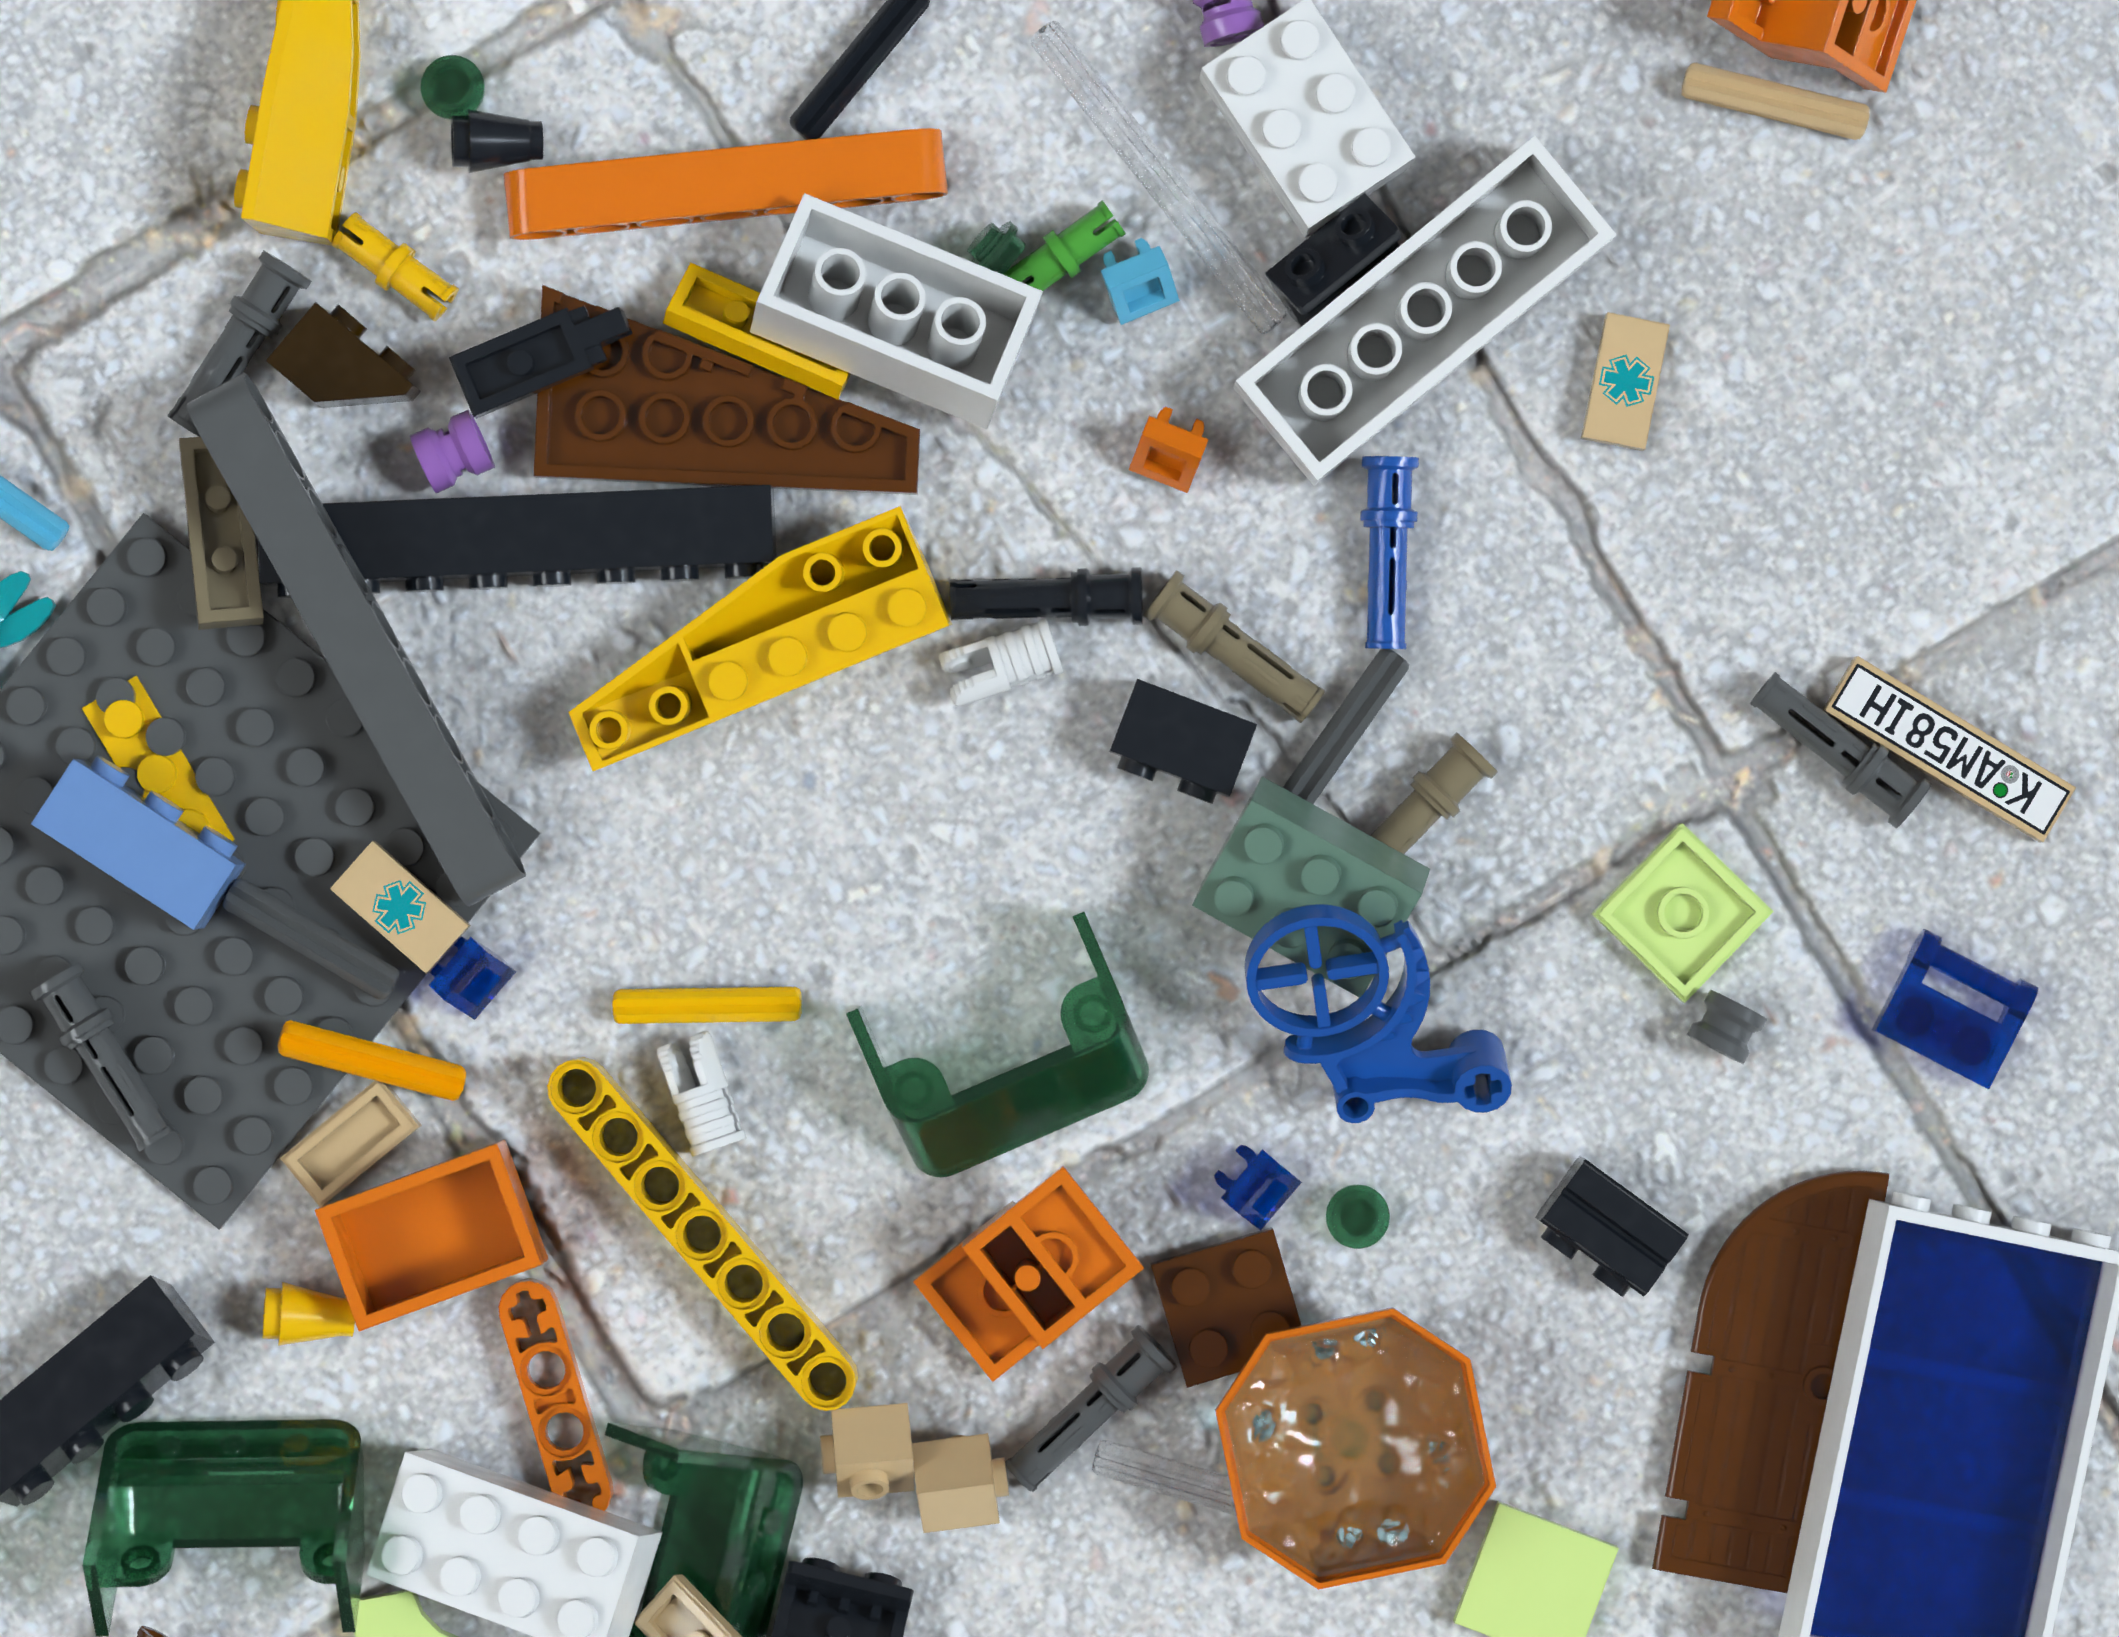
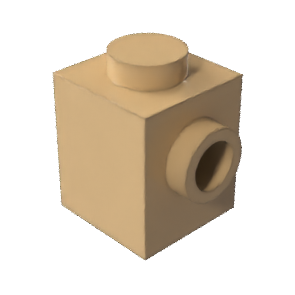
[820,1403,915,1500]
[912,1433,1009,1533]

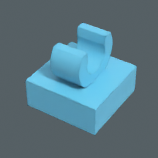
[1101,238,1180,325]

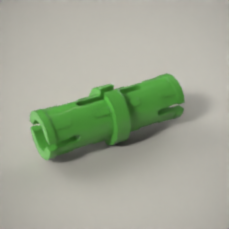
[1000,200,1126,291]

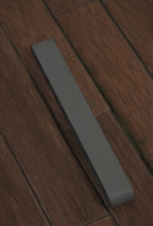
[187,372,526,907]

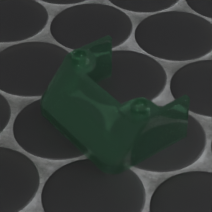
[846,911,1149,1178]
[82,1419,365,1636]
[605,1423,803,1637]

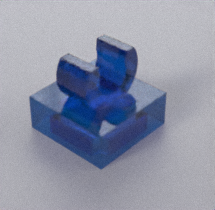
[429,936,516,1020]
[1214,1145,1302,1231]

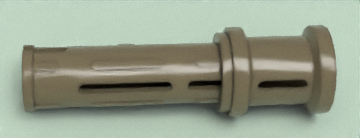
[1143,570,1325,723]
[1370,732,1498,854]

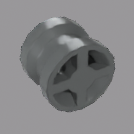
[1687,990,1767,1064]

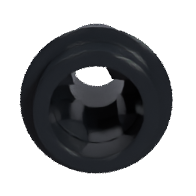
[451,109,543,173]

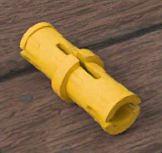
[332,212,459,322]

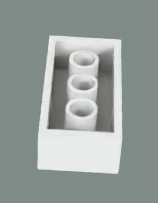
[750,193,1043,429]
[366,1449,662,1637]

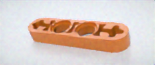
[499,1278,614,1511]

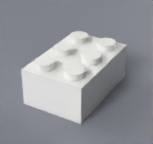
[1199,0,1416,237]

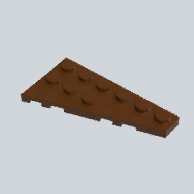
[534,285,920,495]

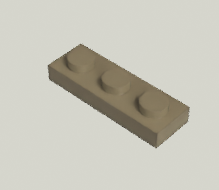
[179,437,264,630]

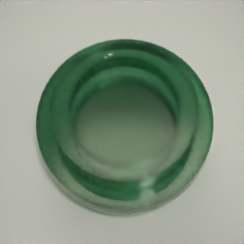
[420,55,485,120]
[967,221,1026,274]
[1325,1184,1390,1249]

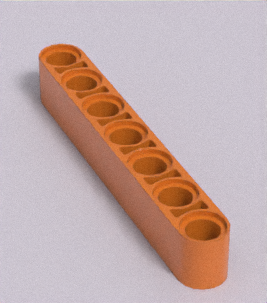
[503,128,948,240]

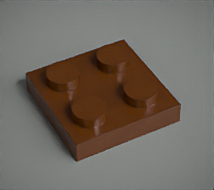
[1150,1227,1302,1388]

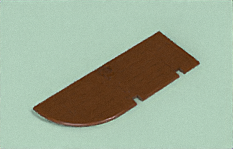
[1652,1171,1889,1593]

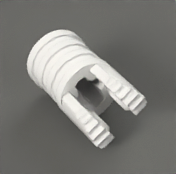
[938,618,1064,707]
[657,1030,747,1157]

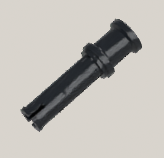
[949,567,1143,626]

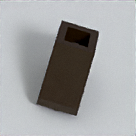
[266,302,421,408]

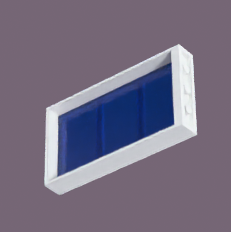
[1778,1191,2119,1637]

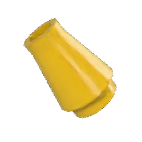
[262,1282,355,1346]

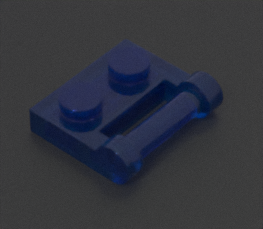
[1871,928,2039,1090]

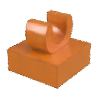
[1129,407,1209,493]

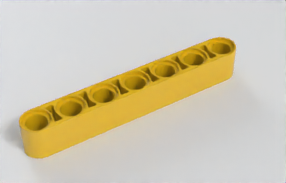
[547,1057,858,1411]

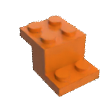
[1707,0,1917,93]
[913,1166,1144,1382]

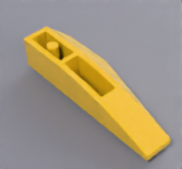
[234,0,361,246]
[568,506,953,772]

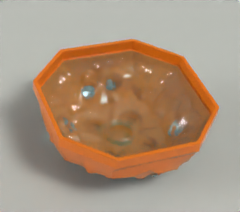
[1215,1307,1496,1590]

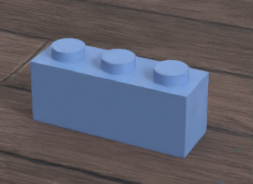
[31,755,246,930]

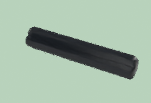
[789,0,930,140]

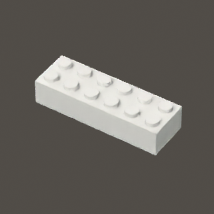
[1233,136,1616,486]

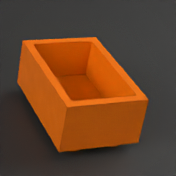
[315,1139,549,1331]

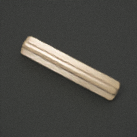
[1682,63,1869,140]

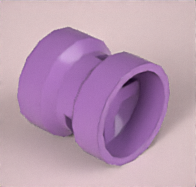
[1192,0,1264,48]
[410,410,495,493]

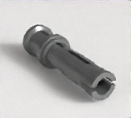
[167,250,312,437]
[1750,672,1932,828]
[30,962,175,1152]
[1005,1325,1177,1492]

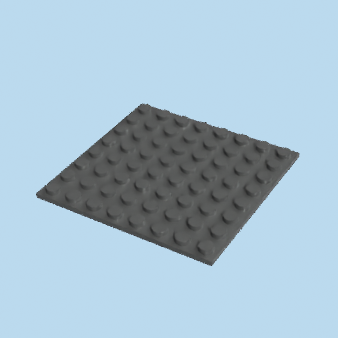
[0,513,541,1230]

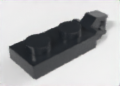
[449,306,633,419]

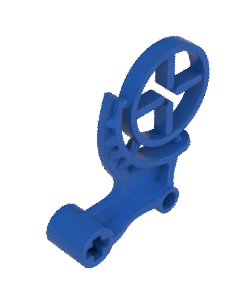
[1244,904,1512,1123]

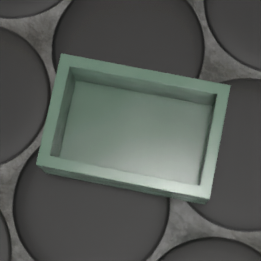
[1192,776,1430,998]

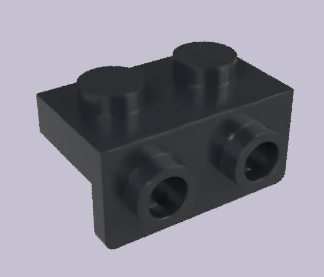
[1265,193,1401,327]
[771,1557,914,1637]

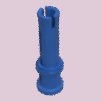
[1360,456,1419,649]

